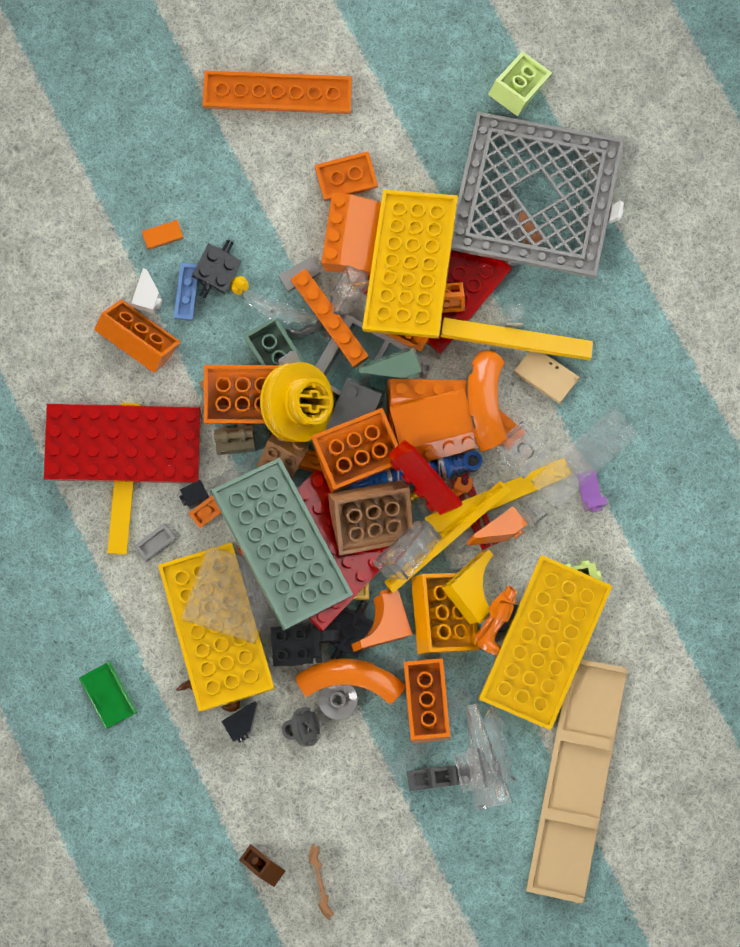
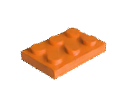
[314,151,378,202]

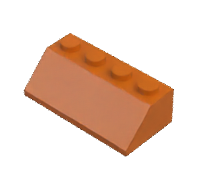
[94,299,181,373]

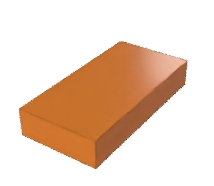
[142,220,184,250]

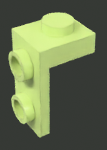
[565,561,602,581]

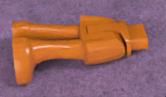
[474,585,517,655]

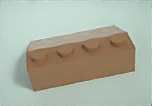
[328,480,414,555]

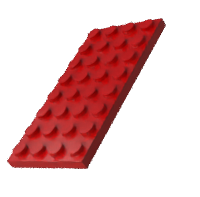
[43,404,200,483]

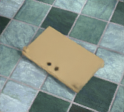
[514,351,580,405]

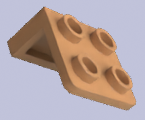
[257,434,310,480]

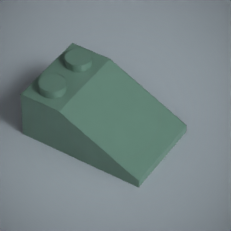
[359,346,422,379]

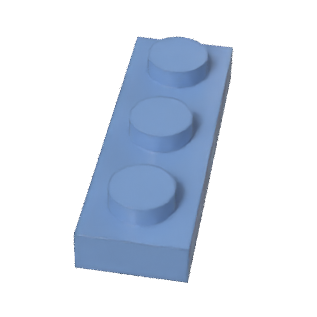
[174,263,198,321]

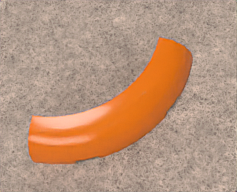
[468,350,507,452]
[296,658,406,705]

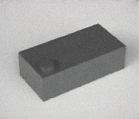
[326,377,385,430]

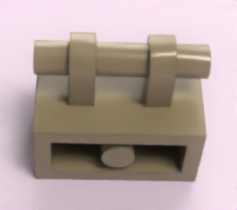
[214,424,256,455]

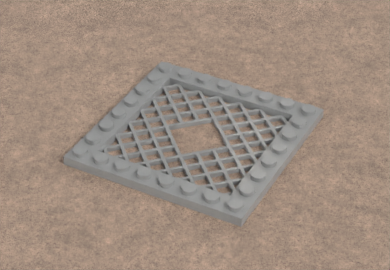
[451,112,624,279]

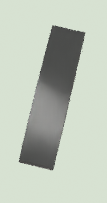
[407,761,491,791]

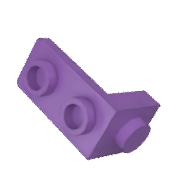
[577,471,607,513]

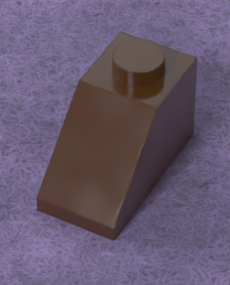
[239,844,286,887]

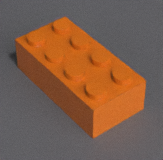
[404,658,451,744]

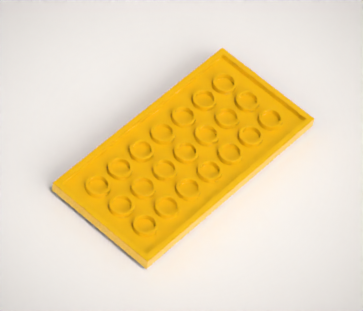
[362,189,458,338]
[158,542,275,713]
[478,555,613,730]

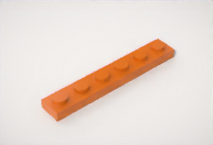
[290,268,370,368]

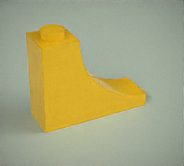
[442,550,494,624]

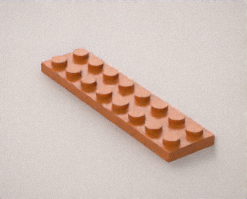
[202,70,352,114]

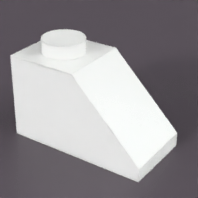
[131,268,162,314]

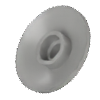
[319,685,358,720]

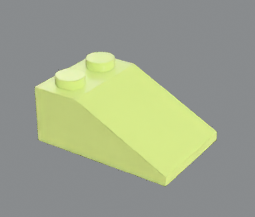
[488,51,552,116]

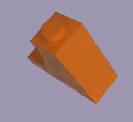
[351,589,412,652]

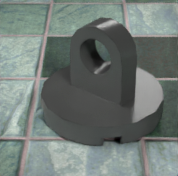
[282,707,320,747]

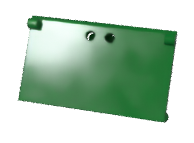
[79,661,137,729]

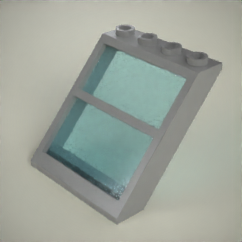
[316,314,434,415]

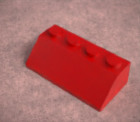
[387,440,463,515]

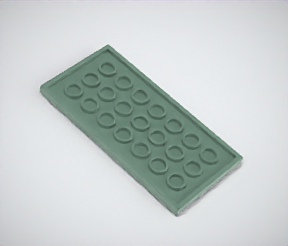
[210,457,353,631]

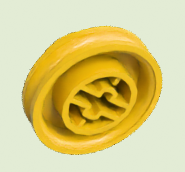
[260,362,334,442]

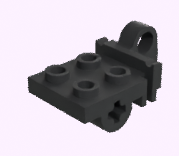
[270,622,340,667]

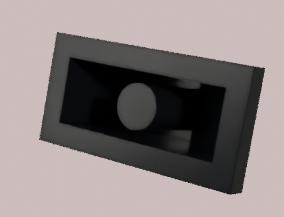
[221,701,258,743]

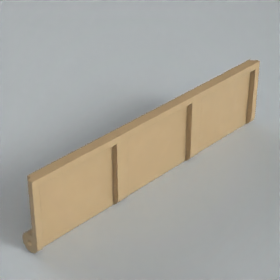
[526,659,628,904]

